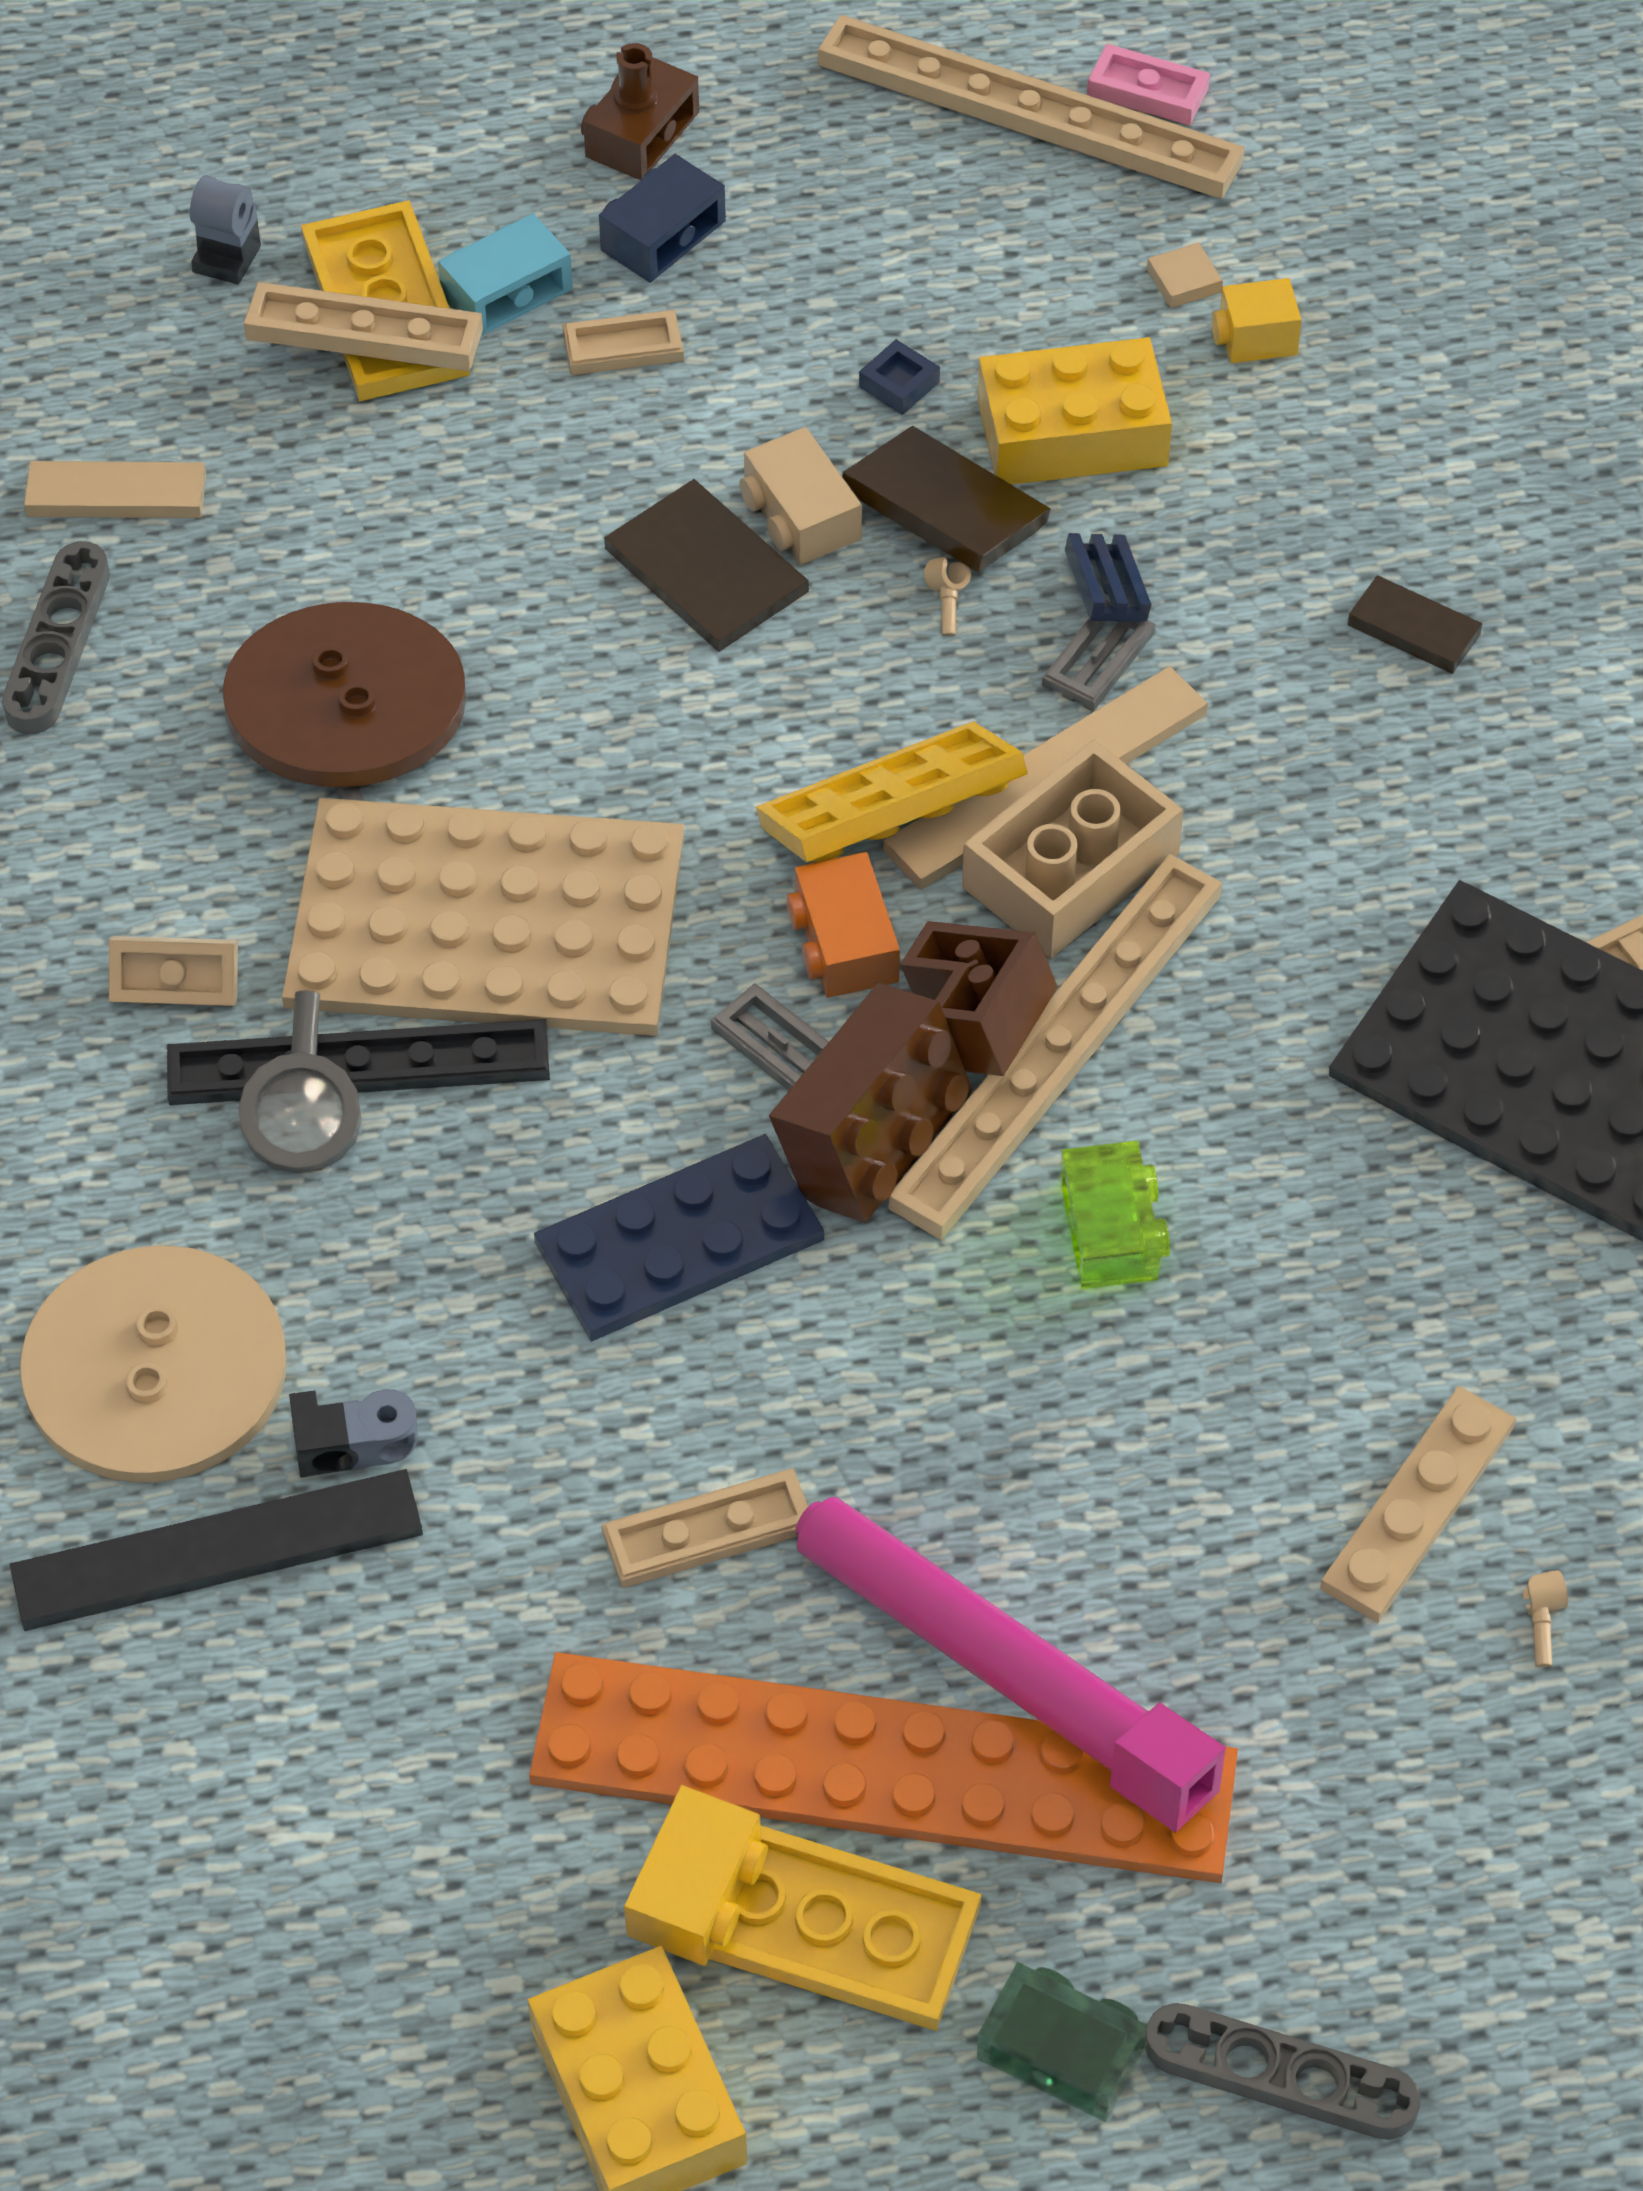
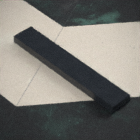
[167,1019,550,1105]
[9,1469,423,1631]

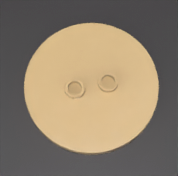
[20,1245,287,1482]

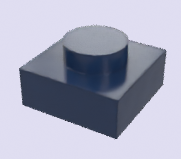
[859,339,940,415]

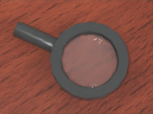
[238,990,362,1173]

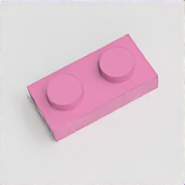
[1087,44,1210,126]

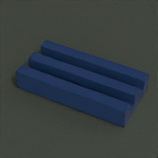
[1065,533,1152,622]

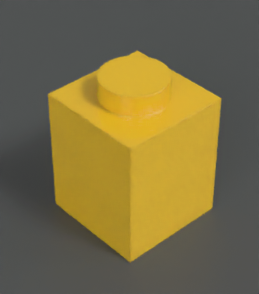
[1211,278,1302,363]

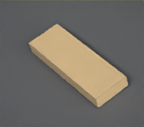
[24,461,206,518]
[601,1468,808,1588]

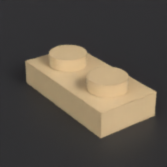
[109,936,238,1006]

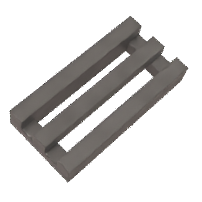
[1042,599,1155,712]
[711,983,829,1091]

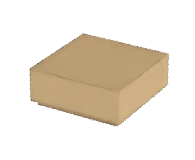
[1147,242,1223,308]

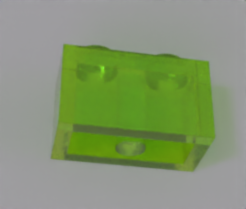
[1059,1140,1170,1290]

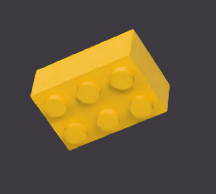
[977,337,1172,485]
[527,1945,747,2191]

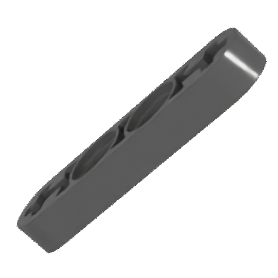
[2,541,110,734]
[1145,2003,1421,2140]

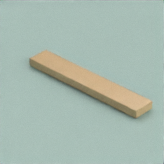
[883,666,1208,890]

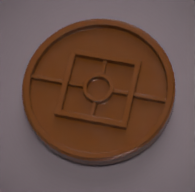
[223,602,466,787]

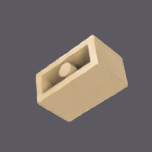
[739,427,862,565]

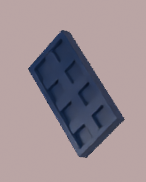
[534,1133,824,1342]

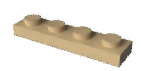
[244,282,483,371]
[1320,1386,1516,1623]

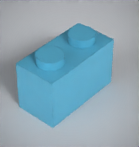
[438,213,573,336]

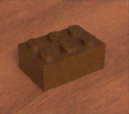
[769,983,972,1223]

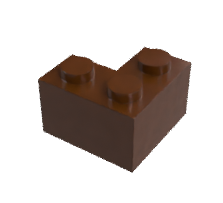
[900,921,1058,1076]

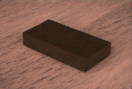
[1347,575,1482,674]

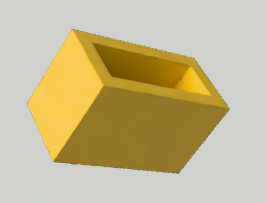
[624,1785,768,1966]

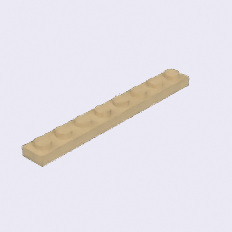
[818,14,1245,199]
[888,854,1222,1241]

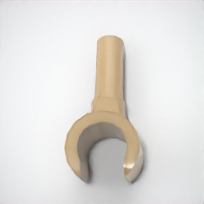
[924,557,971,636]
[1523,1570,1568,1667]

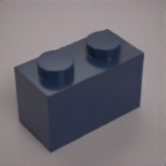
[599,154,726,283]

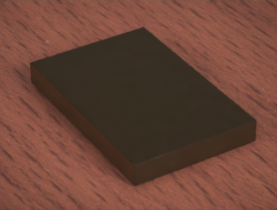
[842,426,1051,573]
[604,479,809,652]

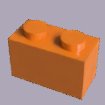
[786,852,900,998]

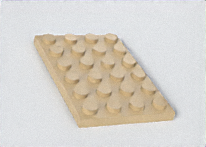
[282,798,684,1036]

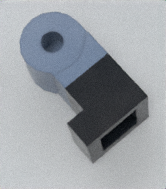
[190,175,261,285]
[289,1389,418,1478]

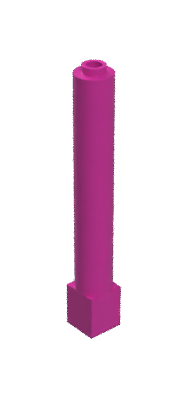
[796,1497,1226,1833]

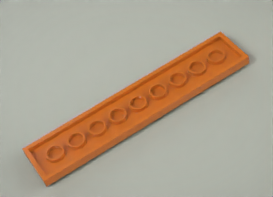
[529,1652,1238,1884]

